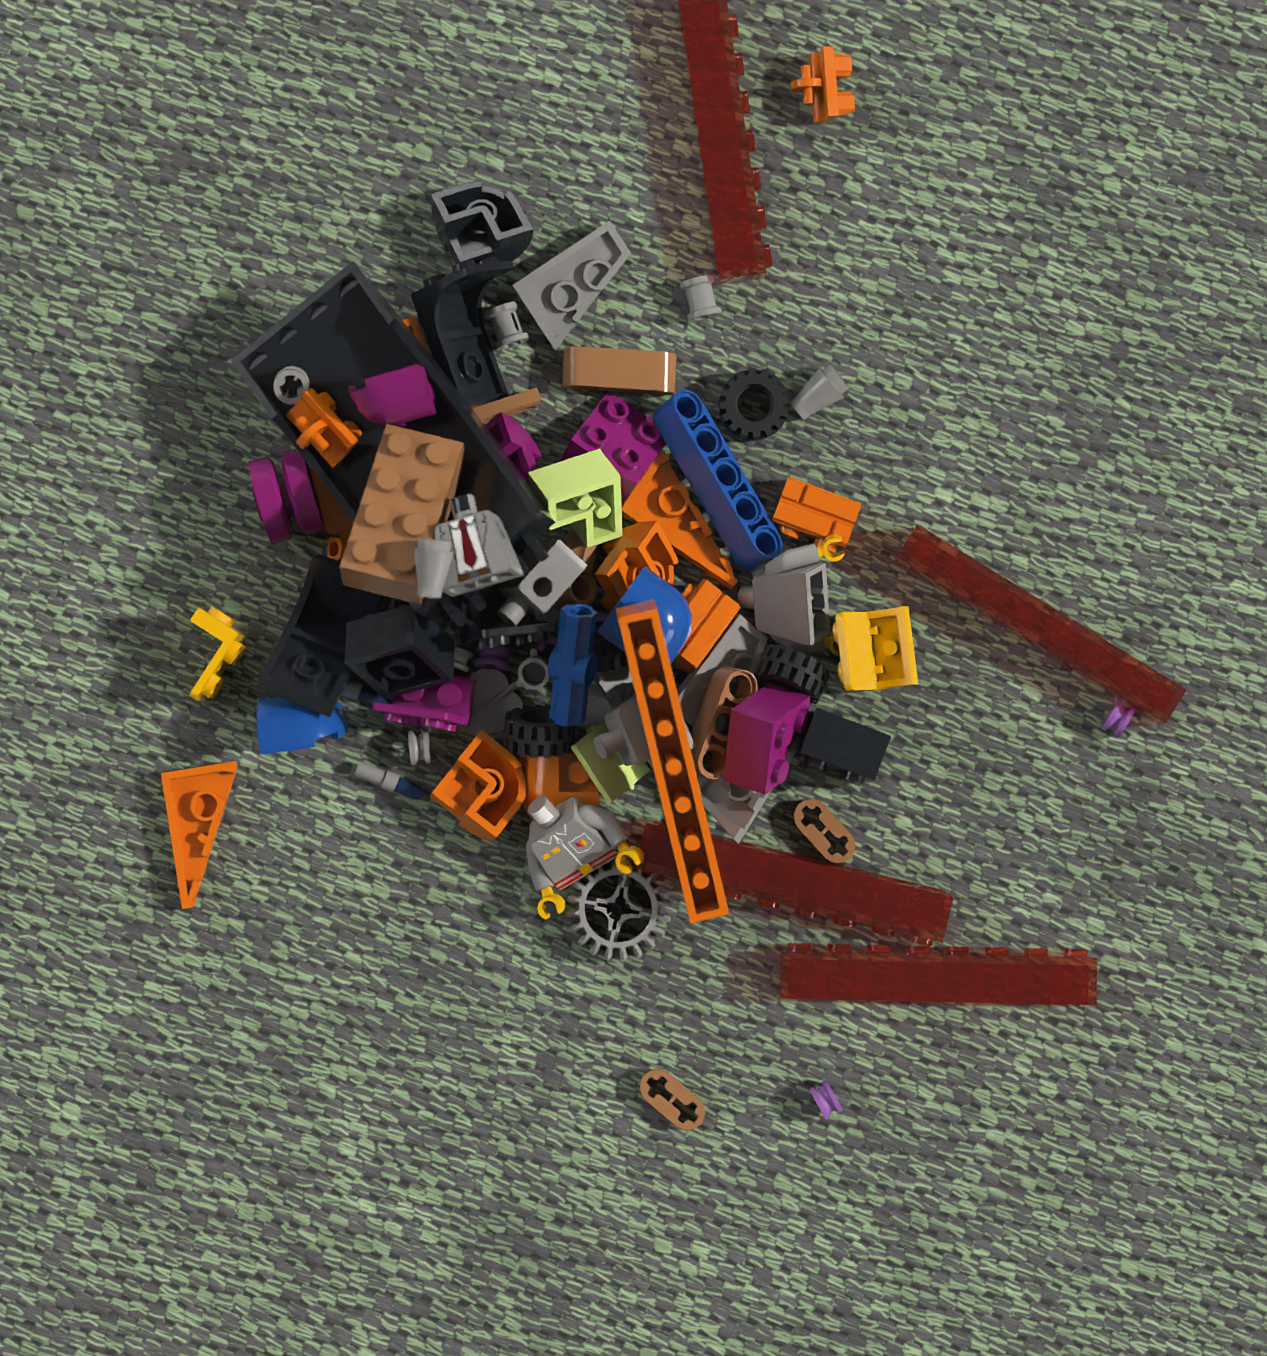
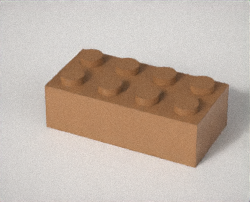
[340,424,466,604]

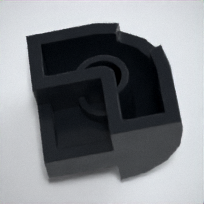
[431,181,533,264]

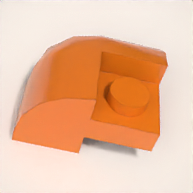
[594,521,679,614]
[430,730,527,841]
[520,753,599,821]

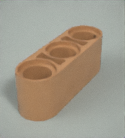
[562,346,677,395]
[691,666,758,780]

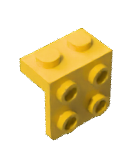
[189,606,247,702]
[833,606,918,691]

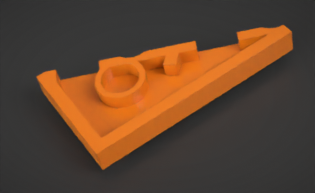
[622,450,738,590]
[161,761,238,909]

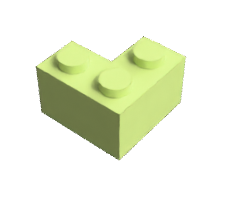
[528,449,623,548]

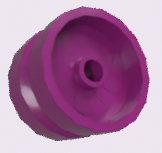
[248,448,325,545]

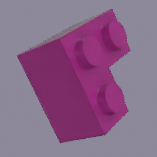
[723,683,812,795]

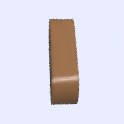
[793,799,856,863]
[640,1069,705,1130]

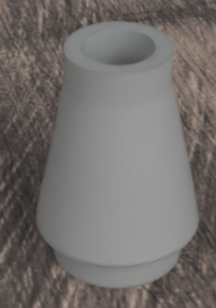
[790,364,849,420]
[414,538,454,598]

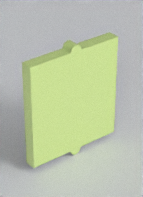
[571,719,650,804]

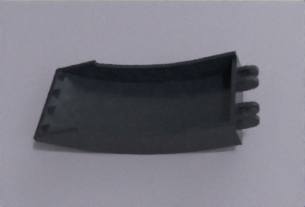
[231,261,556,627]

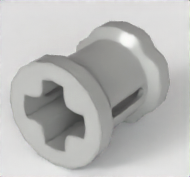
[680,275,722,322]
[484,301,529,351]

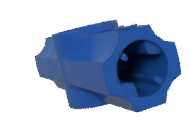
[548,604,598,727]

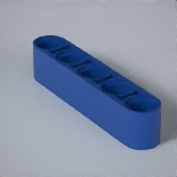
[654,389,783,572]

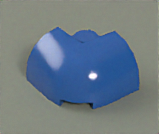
[597,566,692,664]
[256,697,349,755]

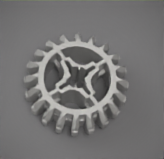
[565,856,671,962]

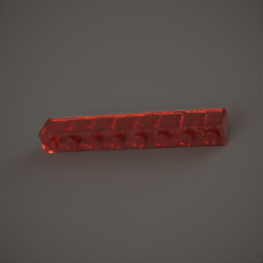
[678,0,772,285]
[894,524,1186,725]
[635,818,954,946]
[778,943,1097,1005]

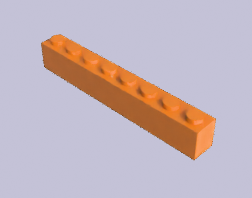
[615,599,729,924]

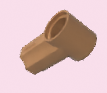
[552,530,602,611]

